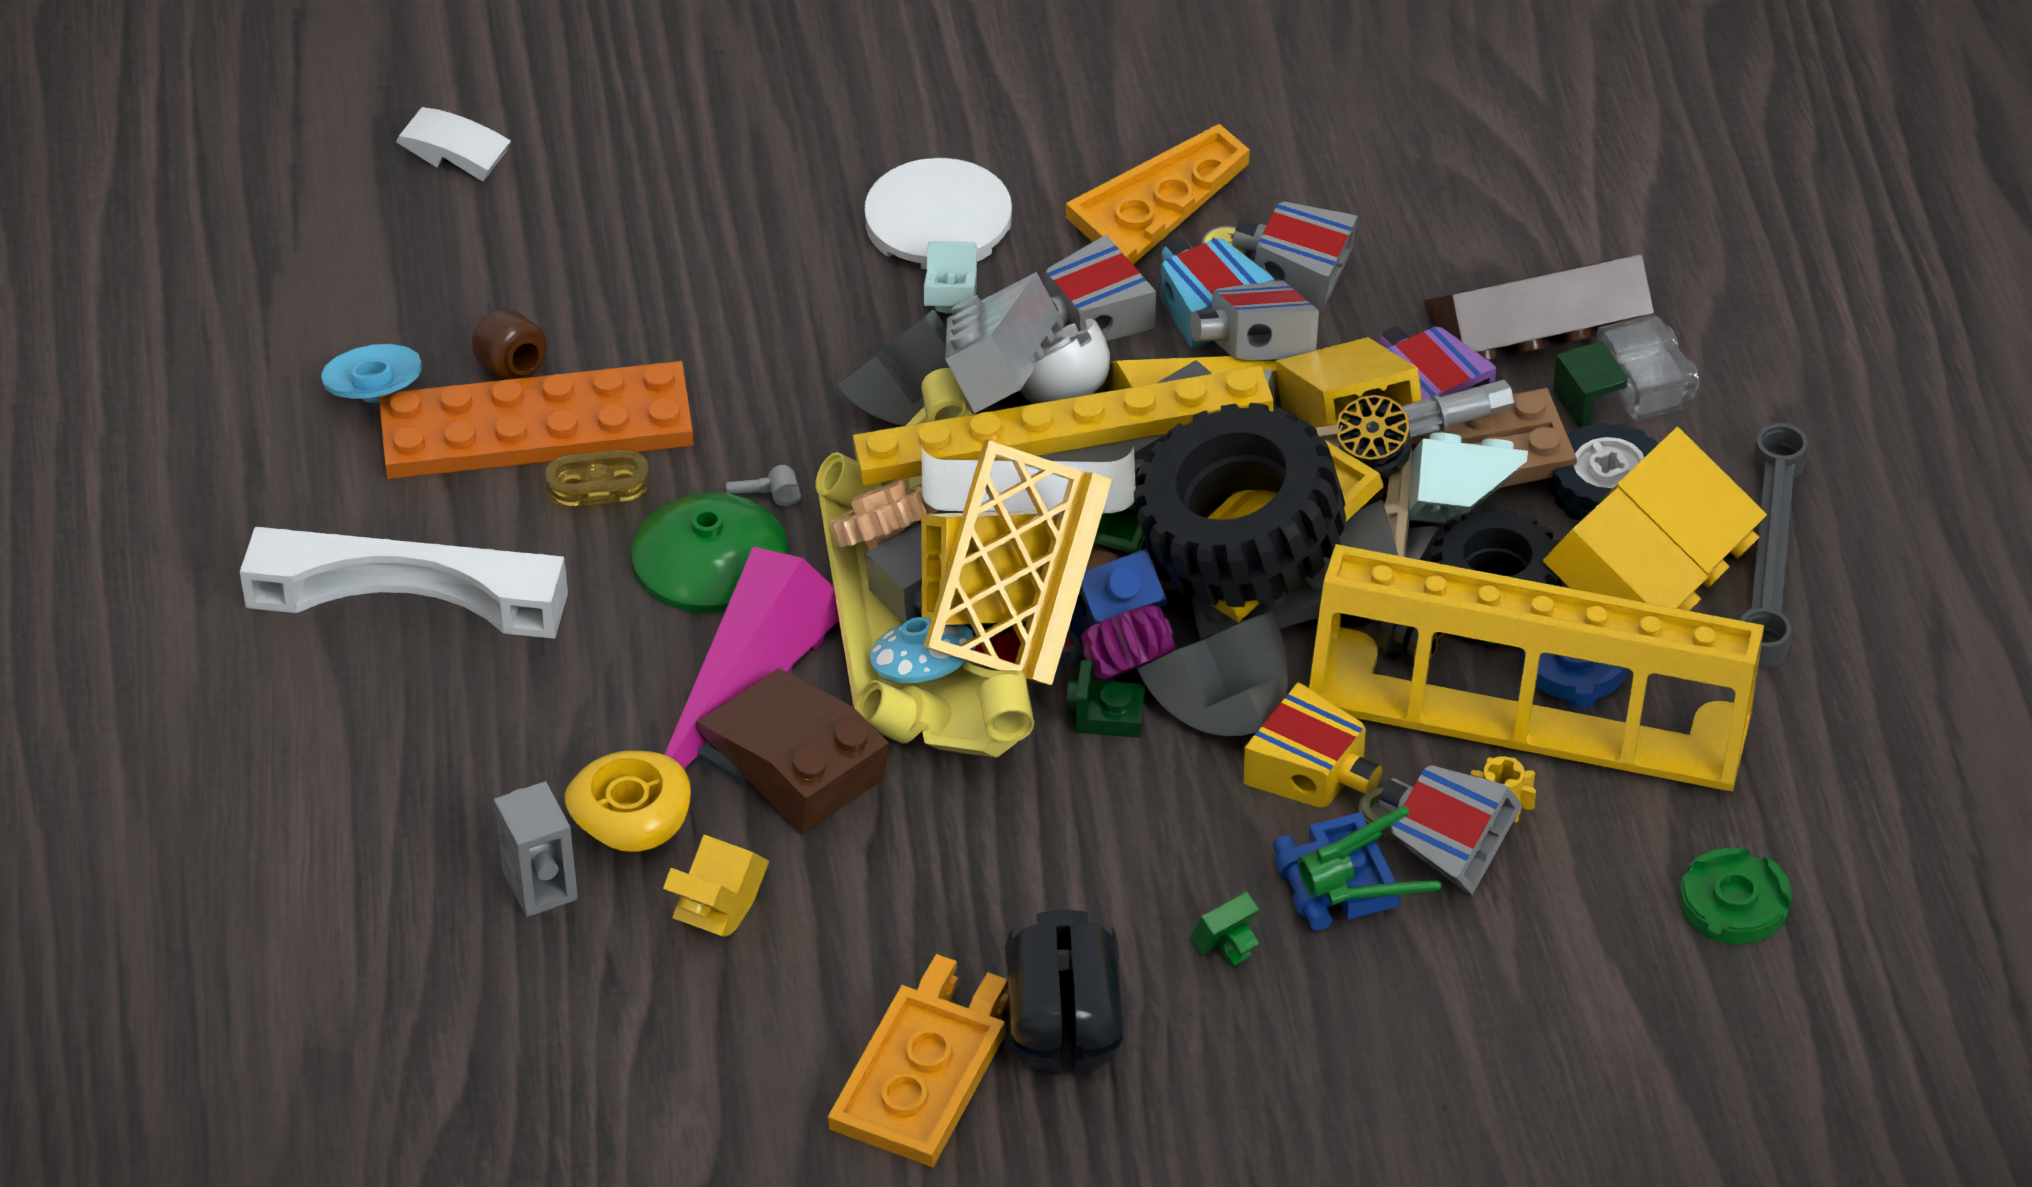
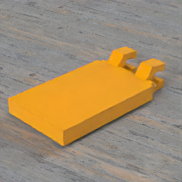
[828,954,1009,1168]

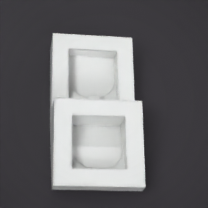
[396,107,511,182]

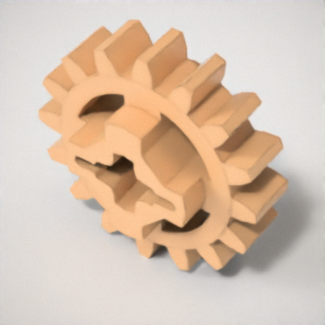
[829,479,940,551]

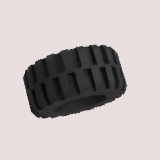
[1134,403,1346,607]

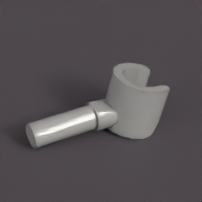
[726,465,801,506]

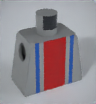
[1232,202,1358,312]
[1044,235,1156,341]
[1190,280,1319,360]
[1379,765,1522,895]

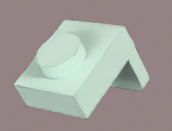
[924,241,977,313]

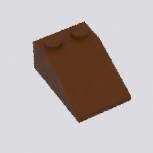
[696,668,889,835]

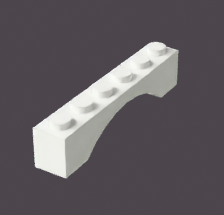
[240,527,568,639]

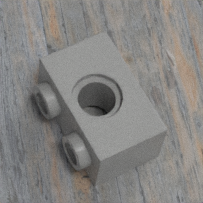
[494,781,578,917]

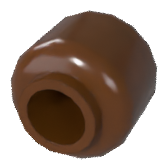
[472,309,547,380]

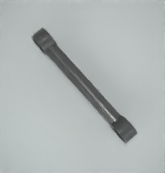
[1739,423,1808,668]

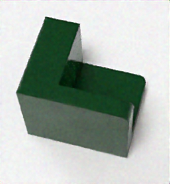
[1553,340,1628,428]

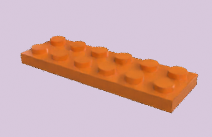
[379,361,694,479]

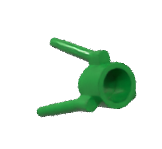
[1298,806,1441,905]

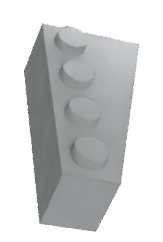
[945,272,1065,414]

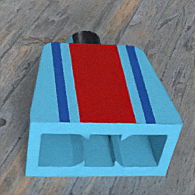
[1160,238,1274,349]

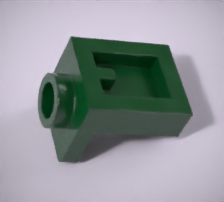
[1066,659,1146,738]

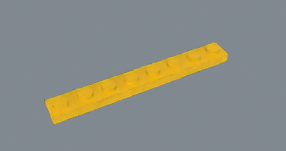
[853,365,1274,486]

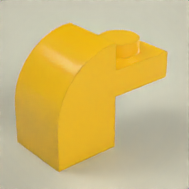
[663,835,769,937]

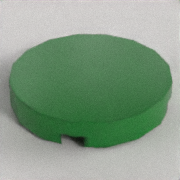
[1679,847,1792,945]

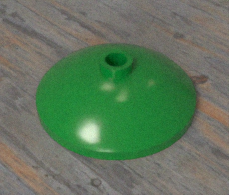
[631,492,788,613]

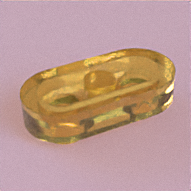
[545,450,650,506]

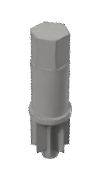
[1401,379,1514,438]

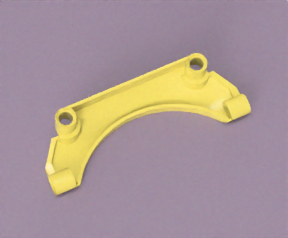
[816,368,1034,758]

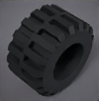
[1430,509,1562,648]

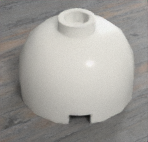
[1019,319,1110,404]

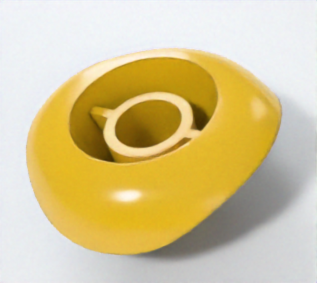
[564,750,691,852]

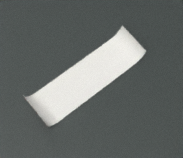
[921,444,1136,513]

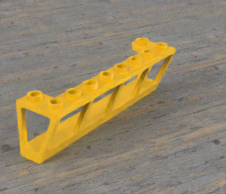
[1309,544,1764,792]

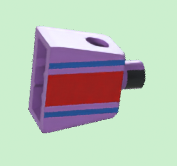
[1378,327,1496,400]

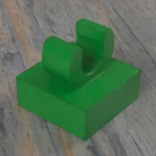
[1189,892,1259,967]

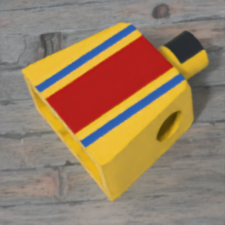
[1243,682,1382,808]

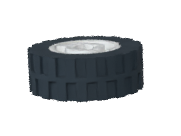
[1551,423,1658,522]

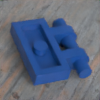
[1273,812,1401,931]

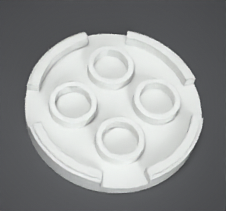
[865,158,1012,269]

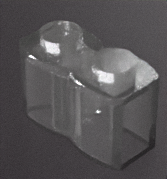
[1597,314,1700,421]

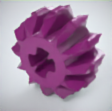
[1080,605,1175,679]

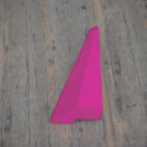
[664,546,839,770]

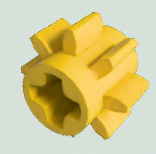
[1470,756,1536,823]

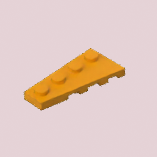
[1065,124,1250,265]

